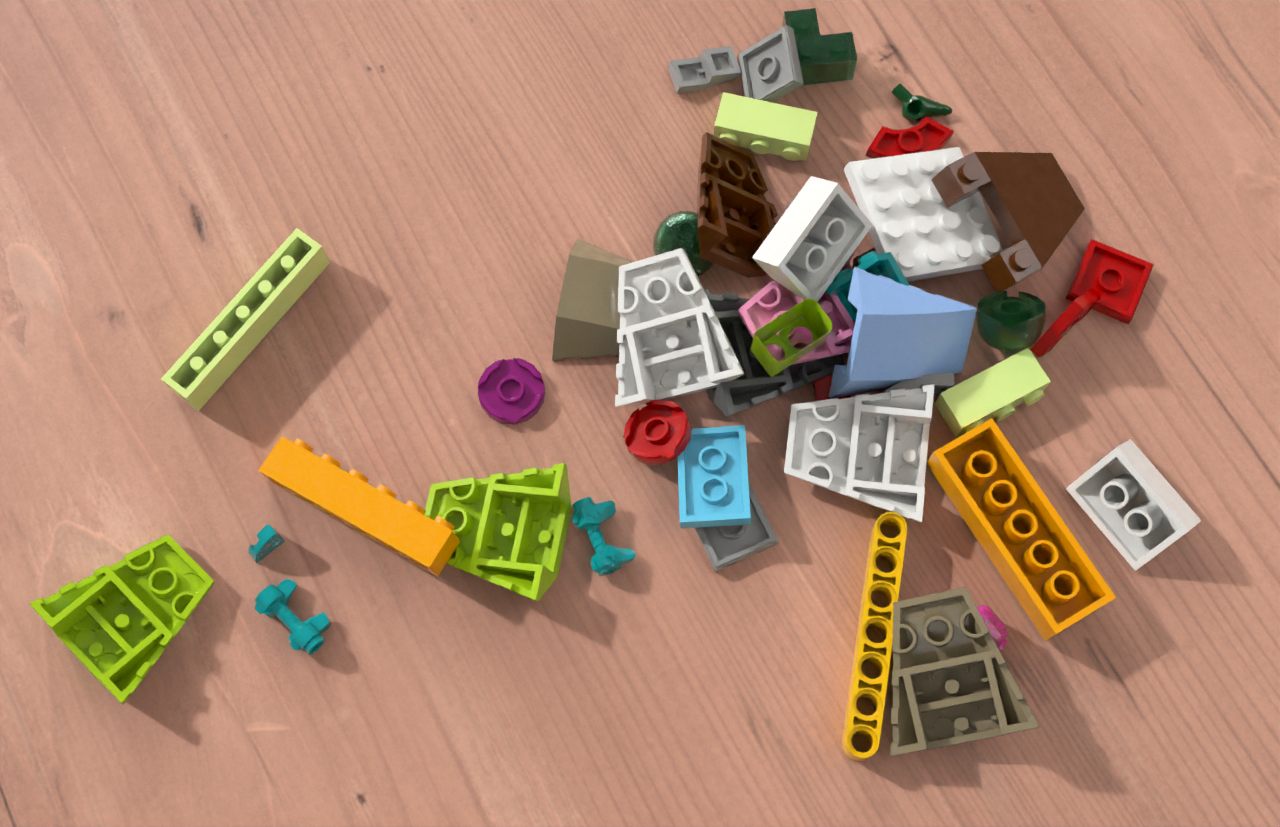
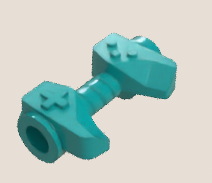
[572,497,636,576]
[255,579,331,655]

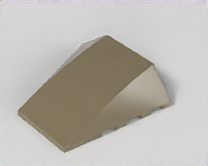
[552,239,634,361]
[890,587,1039,756]

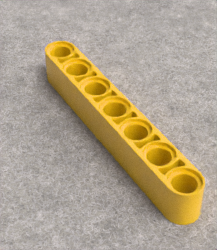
[842,512,907,761]

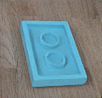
[677,425,751,529]

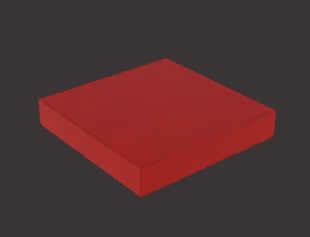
[1065,239,1154,324]

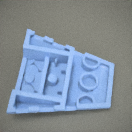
[829,267,977,399]

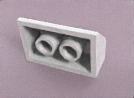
[752,176,873,302]
[1066,439,1201,571]

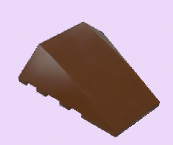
[697,132,778,278]

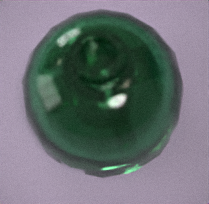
[653,211,713,276]
[976,291,1046,354]

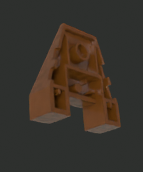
[931,152,1085,294]

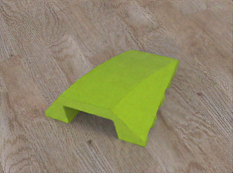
[424,463,572,602]
[29,534,215,705]

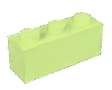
[714,92,818,161]
[935,347,1051,438]

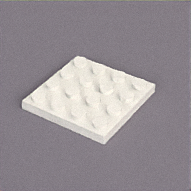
[844,147,1004,282]

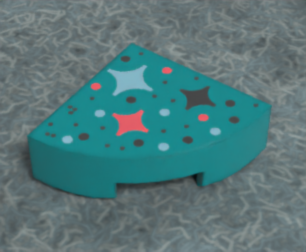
[248,524,285,563]

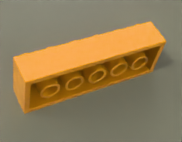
[926,418,1116,641]

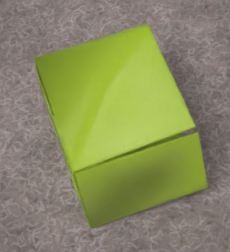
[751,299,832,378]

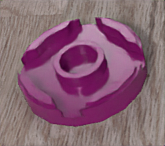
[478,358,545,425]

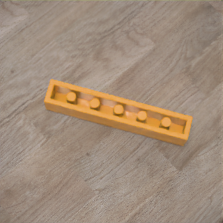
[258,436,460,577]

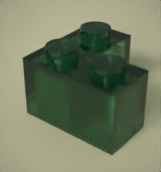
[782,8,857,86]

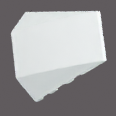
[615,248,745,407]
[784,384,935,523]

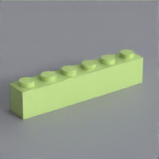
[161,228,331,412]

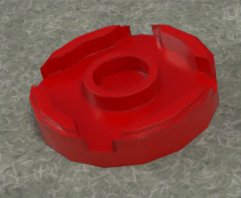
[623,399,692,465]

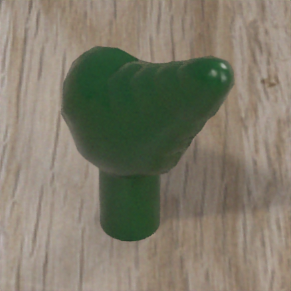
[892,83,952,122]

